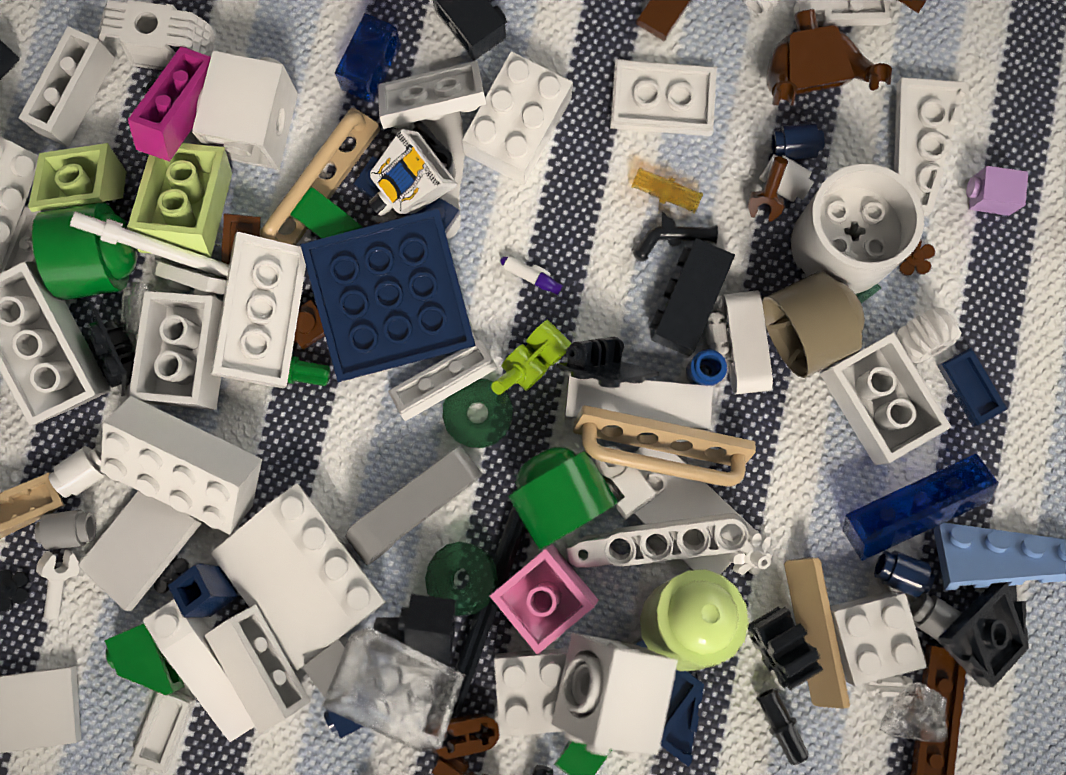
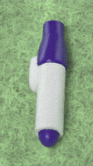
[500,256,563,295]

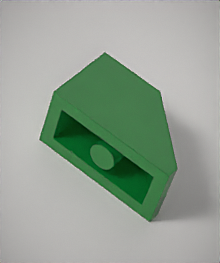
[104,623,185,695]

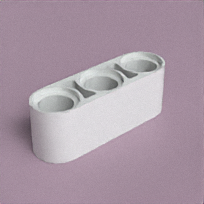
[721,291,773,395]

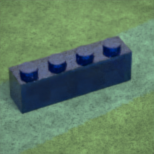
[843,453,999,561]

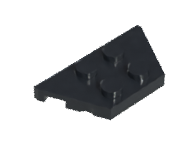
[938,582,1029,688]

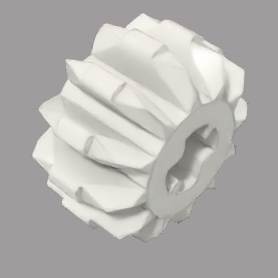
[896,307,962,363]

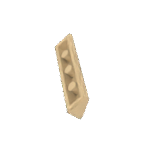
[784,557,850,709]

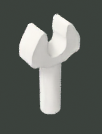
[36,549,79,619]

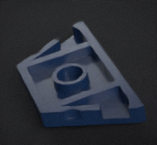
[633,638,704,767]

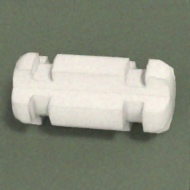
[705,313,729,355]
[865,676,913,698]

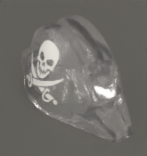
[879,682,947,742]

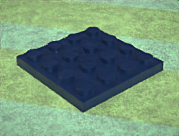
[300,208,476,382]

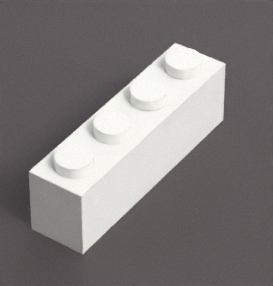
[564,373,713,434]

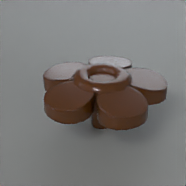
[899,239,935,276]

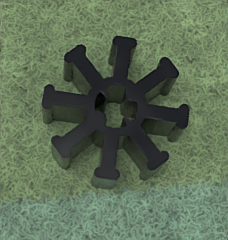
[748,606,823,691]

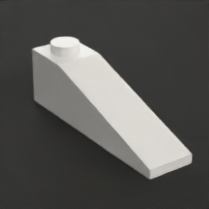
[143,600,254,742]

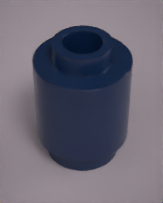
[771,123,825,160]
[874,551,934,598]

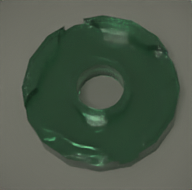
[442,378,513,449]
[425,542,498,616]

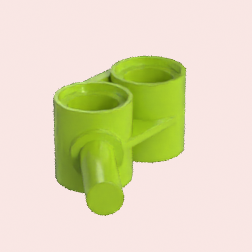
[491,319,572,395]

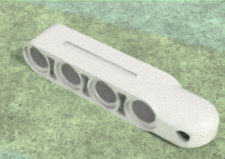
[567,513,749,568]

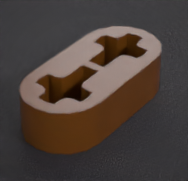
[428,713,500,759]

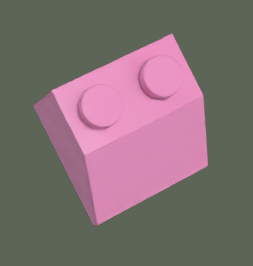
[490,544,599,655]

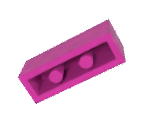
[128,46,211,162]

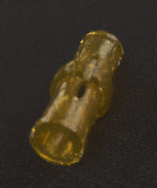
[631,167,704,214]

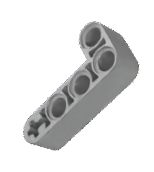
[345,446,483,565]

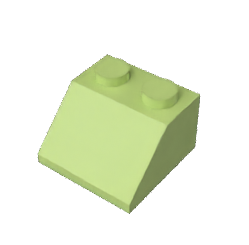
[28,143,126,212]

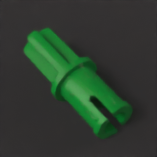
[288,356,331,386]

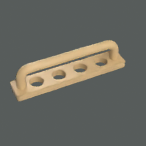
[260,107,380,246]
[573,405,756,487]

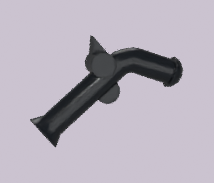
[633,211,718,262]

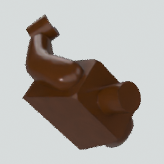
[766,9,892,106]

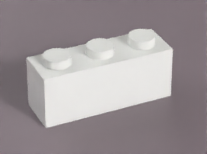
[19,26,115,147]
[204,605,311,734]

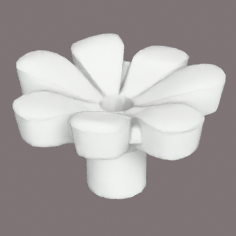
[729,530,772,575]

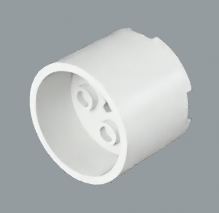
[791,164,924,294]

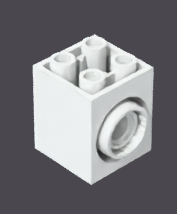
[192,50,298,170]
[552,633,678,759]

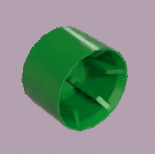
[32,202,138,300]
[508,447,618,550]

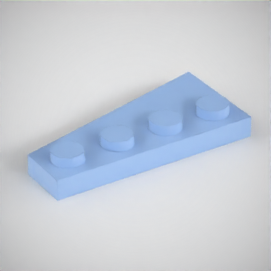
[934,522,1066,591]

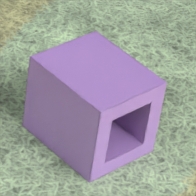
[966,166,1028,216]

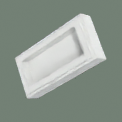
[130,692,196,773]

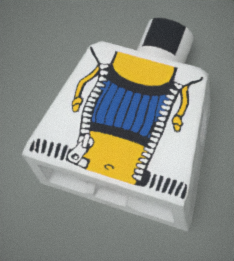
[369,129,458,217]

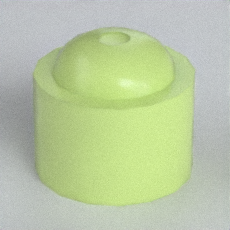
[640,569,749,671]

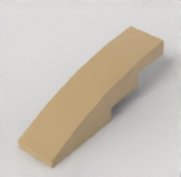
[0,473,65,539]

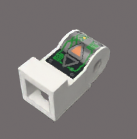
[595,446,656,520]

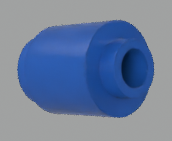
[686,349,727,387]

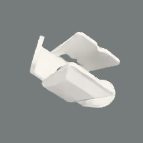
[97,0,215,70]

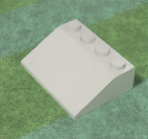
[211,483,386,671]

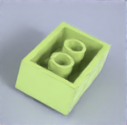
[127,143,232,258]

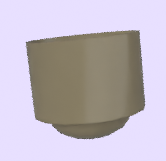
[762,272,865,378]

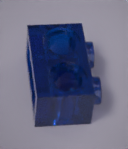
[334,13,401,103]

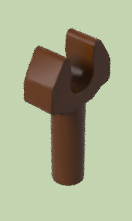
[748,156,788,222]

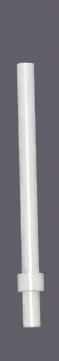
[70,211,229,279]

